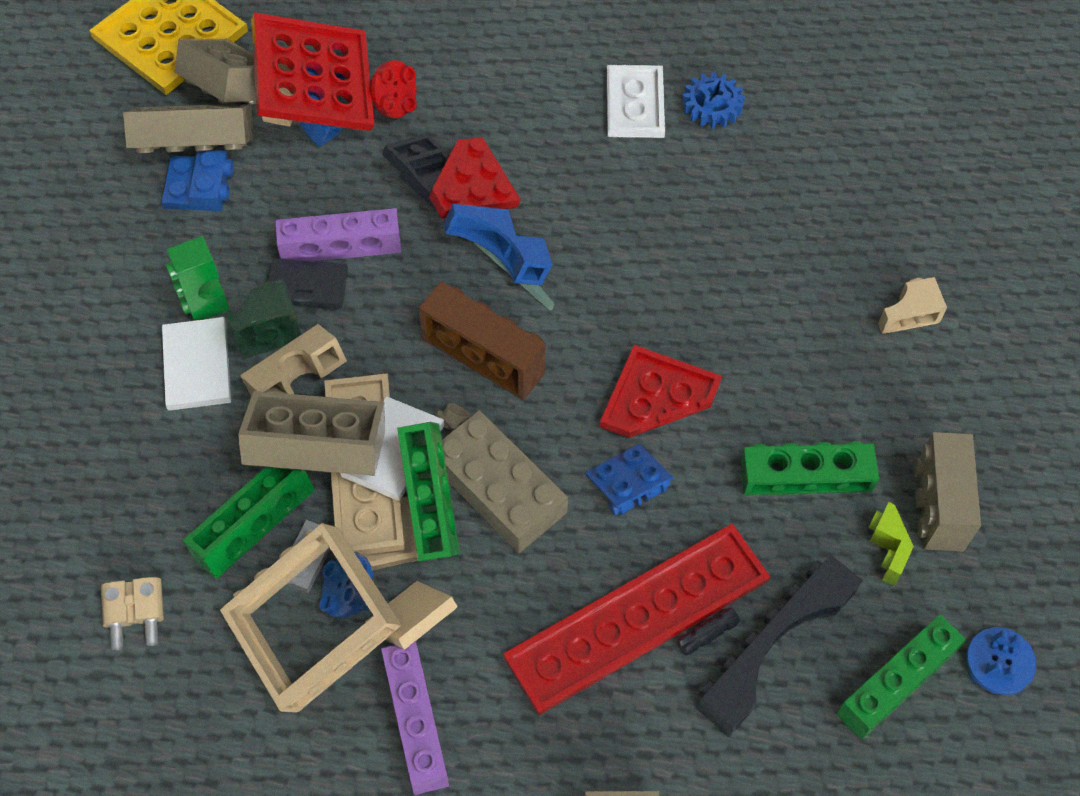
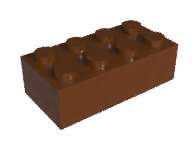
[419,281,545,401]

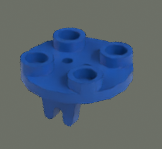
[319,552,374,619]
[966,627,1036,695]

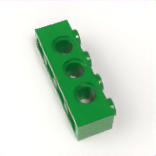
[397,422,460,562]
[740,441,879,496]
[182,467,315,579]
[837,614,966,740]

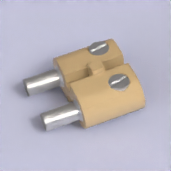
[101,577,164,650]

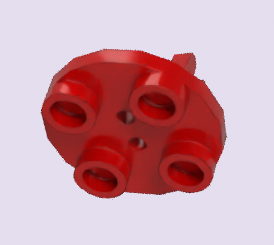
[370,60,417,118]

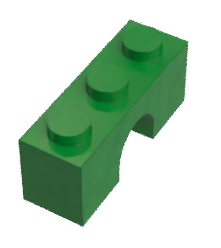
[165,236,230,321]

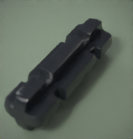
[677,607,740,655]

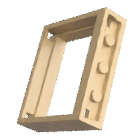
[220,523,402,712]

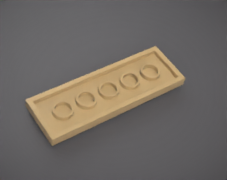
[324,374,405,555]

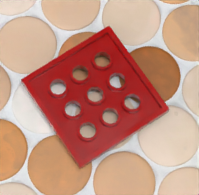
[251,12,374,131]

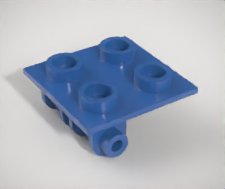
[585,444,673,516]

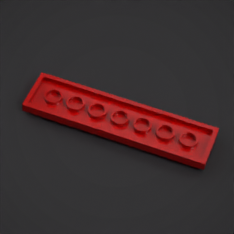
[503,523,771,716]

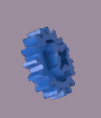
[682,72,745,129]

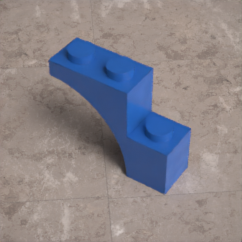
[443,204,552,285]

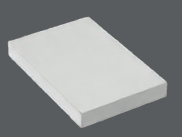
[607,65,665,138]
[162,317,231,411]
[341,396,444,502]

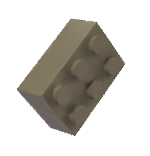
[175,38,256,105]
[914,432,981,552]

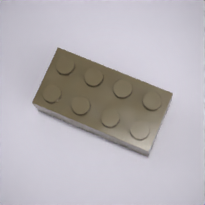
[123,103,254,153]
[238,391,385,476]
[442,410,568,554]

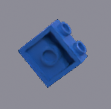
[161,150,234,211]

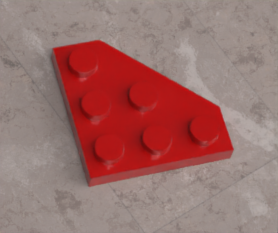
[429,137,521,219]
[600,345,722,438]

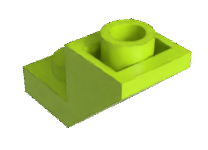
[869,502,914,586]

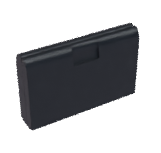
[265,259,348,308]

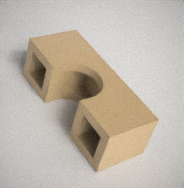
[240,324,347,396]

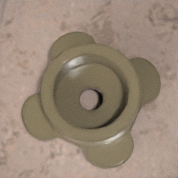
[436,403,470,431]

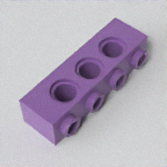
[276,208,401,261]
[381,641,449,795]

